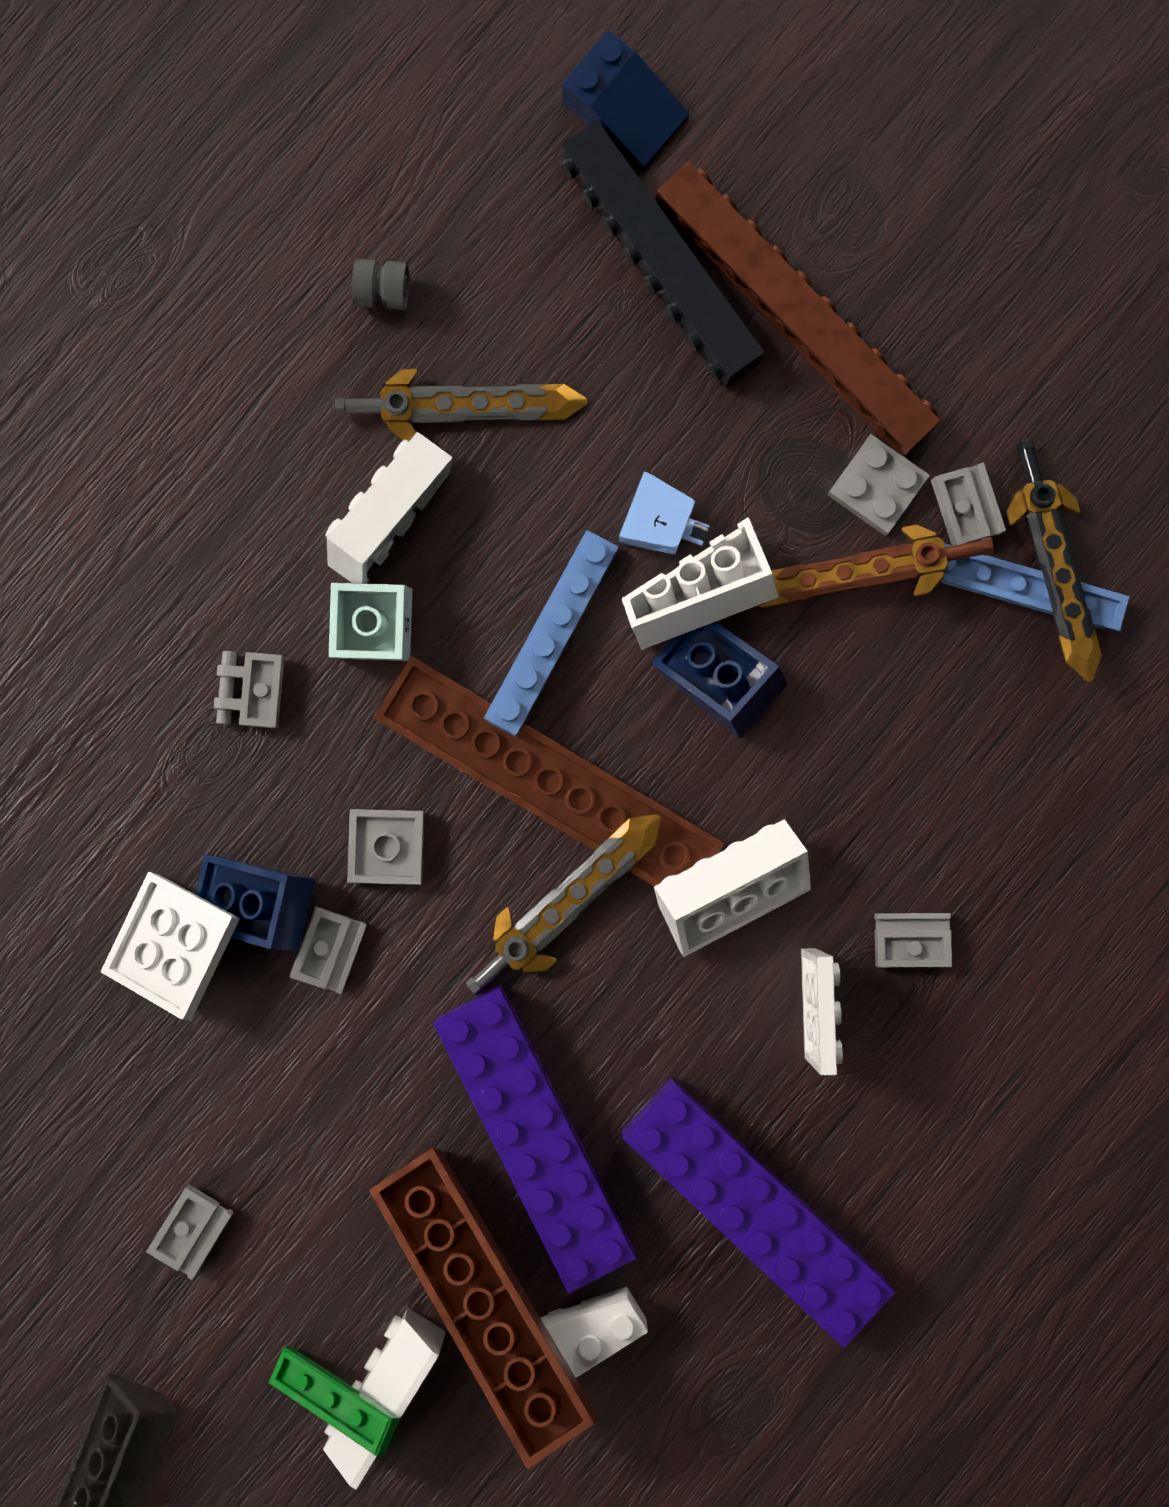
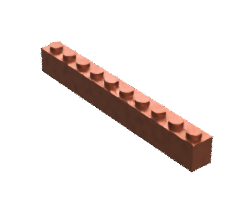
[656,162,940,457]

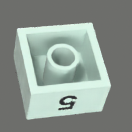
[329,583,412,661]

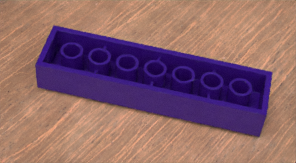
[433,984,636,1294]
[622,1077,895,1348]

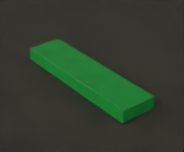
[268,1347,400,1457]

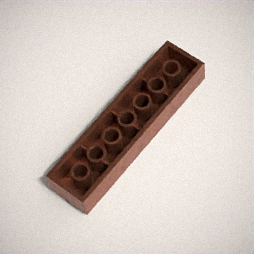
[369,1148,599,1470]

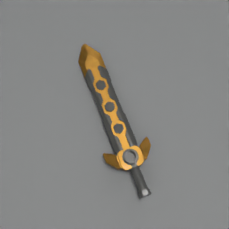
[335,369,588,441]
[466,814,661,996]

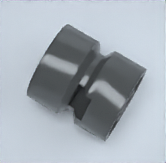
[352,258,410,310]

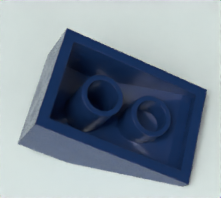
[562,30,689,170]
[651,621,788,739]
[195,853,315,951]

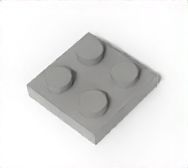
[827,434,930,536]
[347,809,425,885]

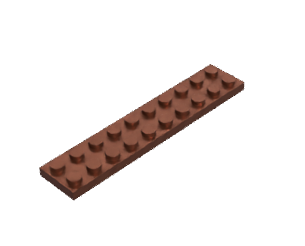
[374,656,725,887]

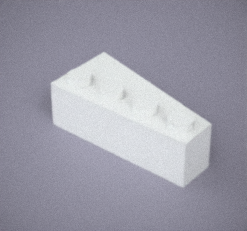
[326,432,453,584]
[622,518,778,650]
[540,1287,648,1378]

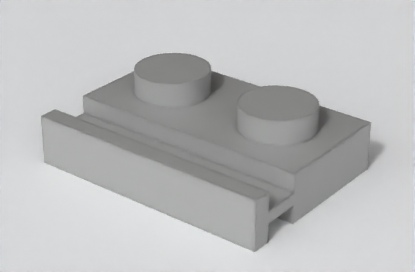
[931,462,1006,546]
[290,906,367,994]
[874,913,952,967]
[146,1184,234,1280]

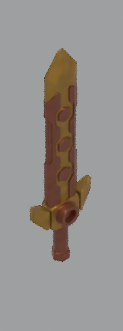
[757,524,994,608]

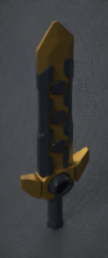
[1006,439,1102,682]

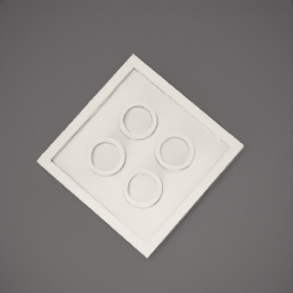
[101,872,240,1021]
[801,948,843,1075]

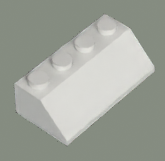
[654,819,811,957]
[323,1308,446,1489]

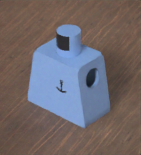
[618,472,710,554]

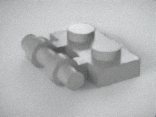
[214,651,285,729]

